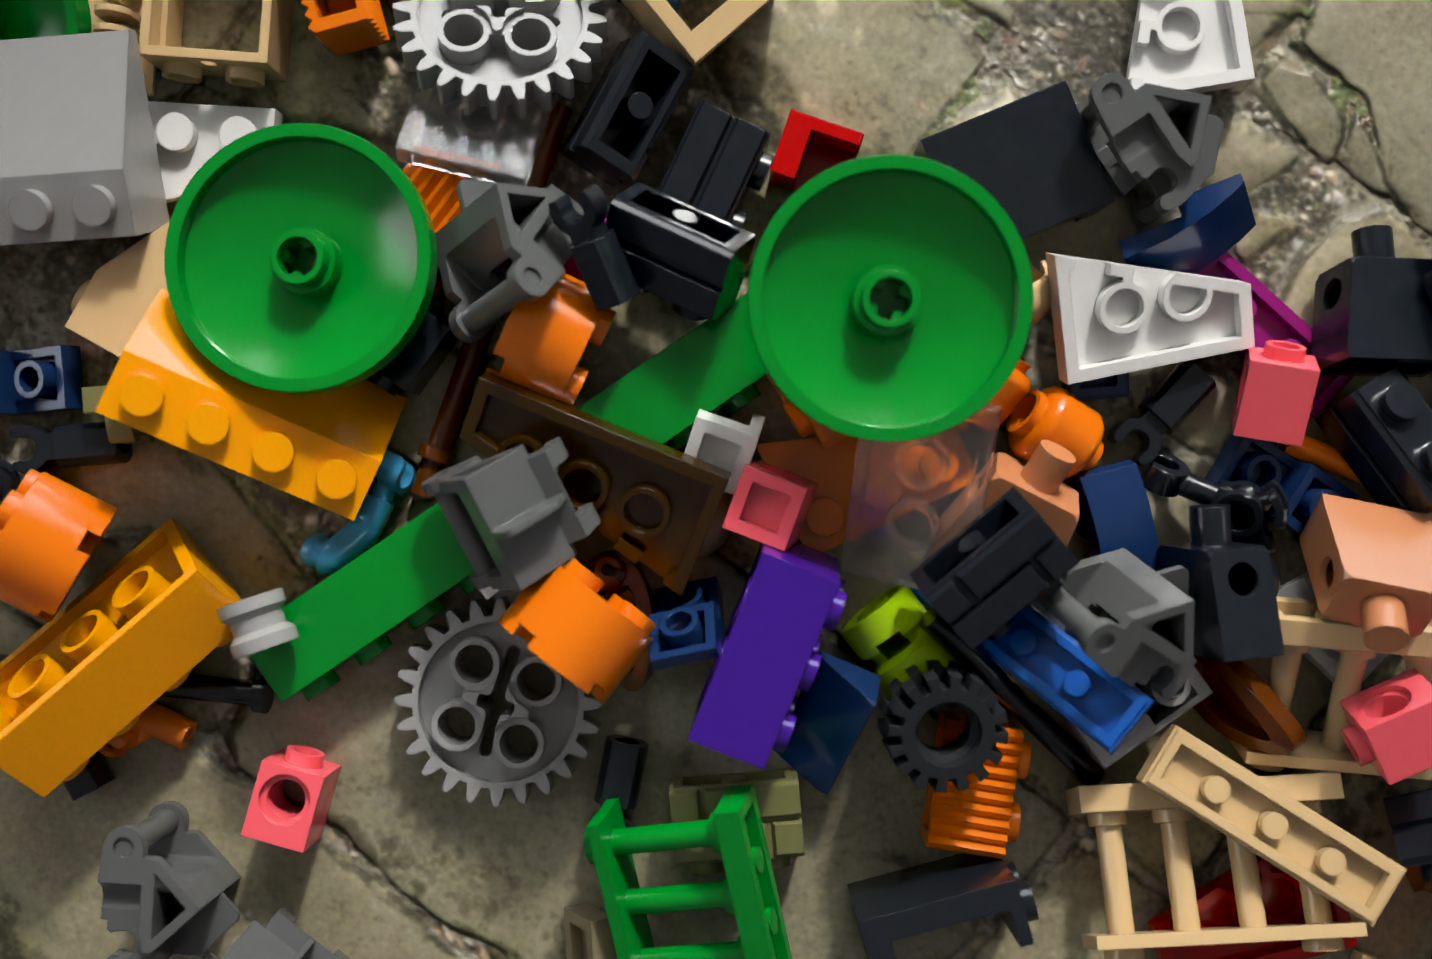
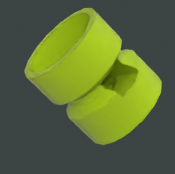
[839,582,956,699]

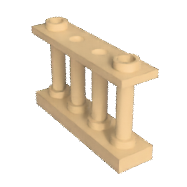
[1229,596,1432,780]
[1065,772,1368,959]

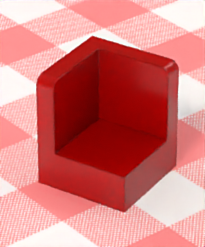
[768,109,864,193]

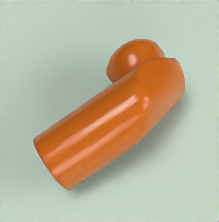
[98,702,198,758]

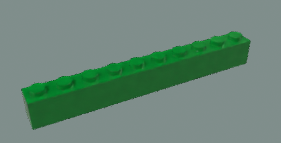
[249,293,767,703]

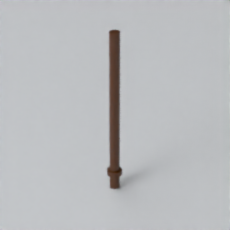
[410,101,573,500]

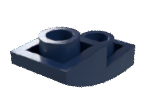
[1118,173,1256,274]
[0,345,83,417]
[1205,433,1359,538]
[1073,459,1159,571]
[649,576,724,671]

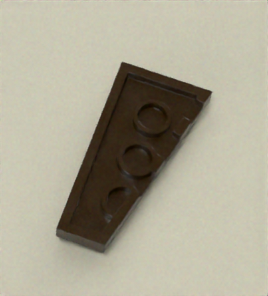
[459,372,732,596]

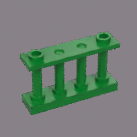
[584,783,792,959]

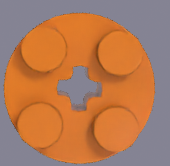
[485,273,617,407]
[0,468,118,623]
[498,558,657,704]

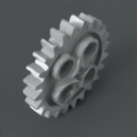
[392,0,607,120]
[394,596,603,807]

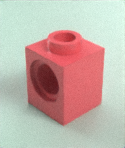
[1231,340,1320,447]
[722,460,819,552]
[1339,668,1432,785]
[241,744,342,853]

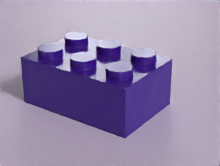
[688,542,847,770]

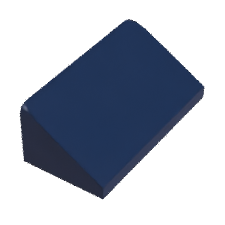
[773,651,881,795]

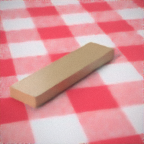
[1135,723,1407,927]

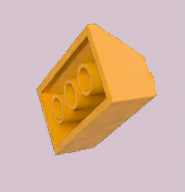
[95,288,407,521]
[0,517,241,798]

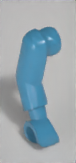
[300,449,416,576]

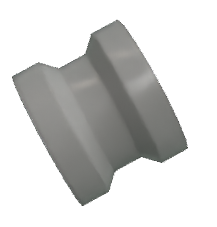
[216,587,300,660]

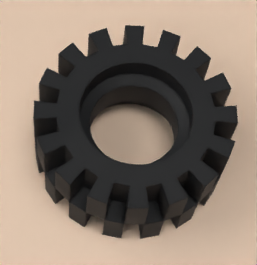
[877,659,1009,793]

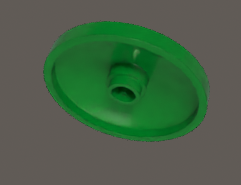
[164,123,438,395]
[747,154,1034,442]

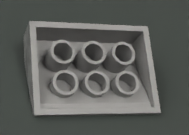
[0,30,170,246]

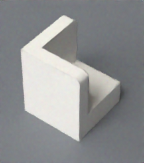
[684,409,766,495]

